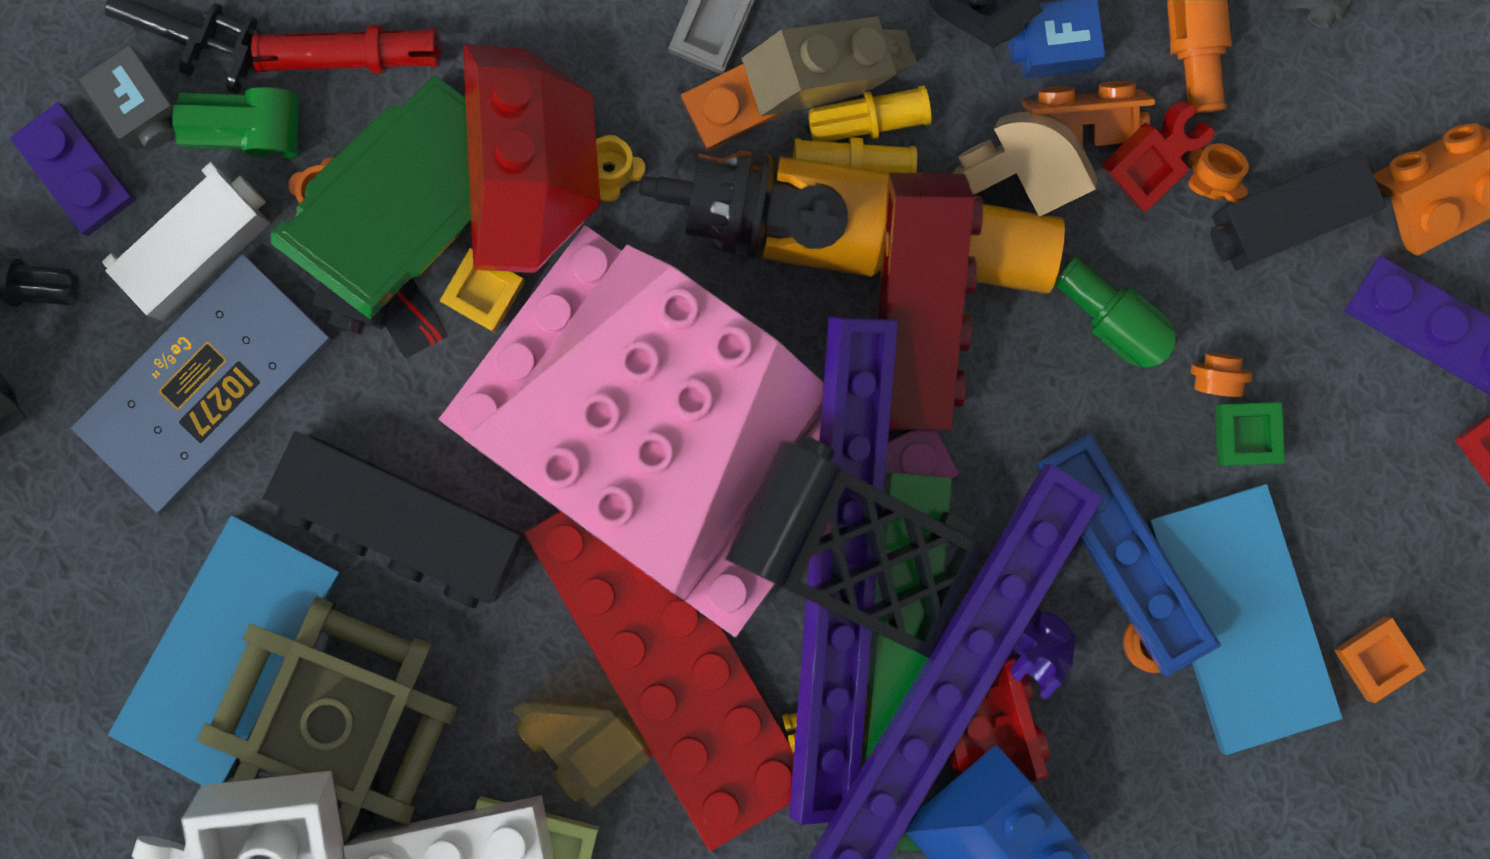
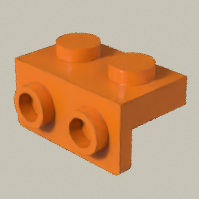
[1373,123,1490,256]

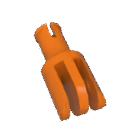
[1167,0,1232,114]

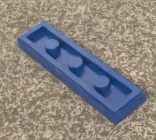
[1036,433,1221,678]

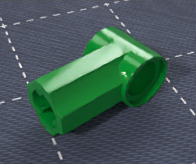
[172,87,301,159]

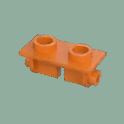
[1022,81,1155,146]

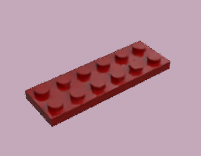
[524,511,794,852]

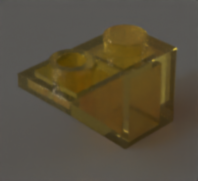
[513,697,652,808]

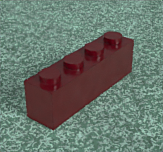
[877,173,983,430]

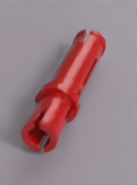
[251,25,441,74]

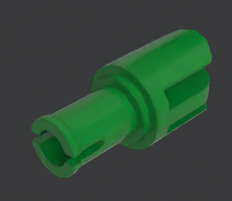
[1054,255,1176,368]

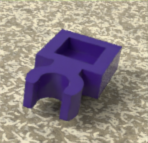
[1011,609,1076,700]

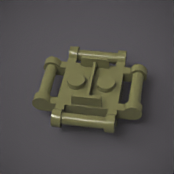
[196,596,458,846]

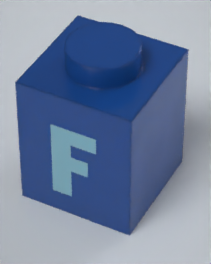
[1008,0,1105,79]

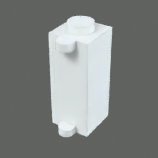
[102,162,271,321]

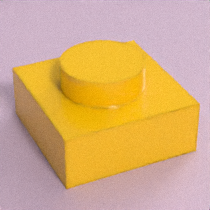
[440,248,526,334]

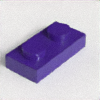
[9,101,136,236]

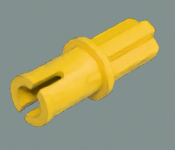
[808,85,932,142]

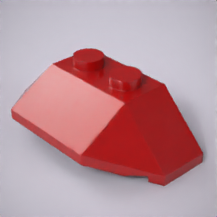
[463,44,601,273]

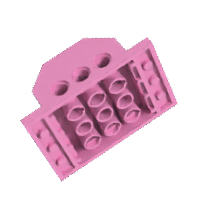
[438,225,824,638]

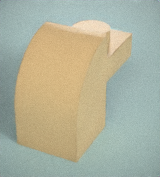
[953,112,1098,217]

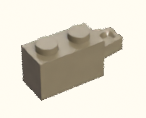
[742,16,917,116]

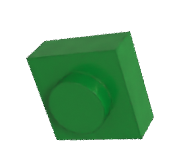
[1215,402,1285,466]

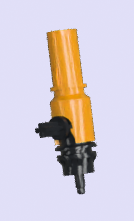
[639,150,1065,294]

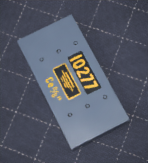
[71,254,333,513]

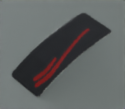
[384,278,448,359]

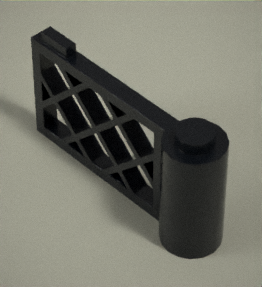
[725,434,983,658]

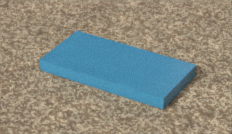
[1146,484,1343,755]
[108,515,342,785]

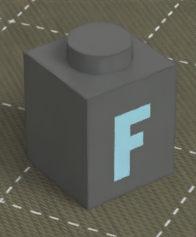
[78,45,177,151]

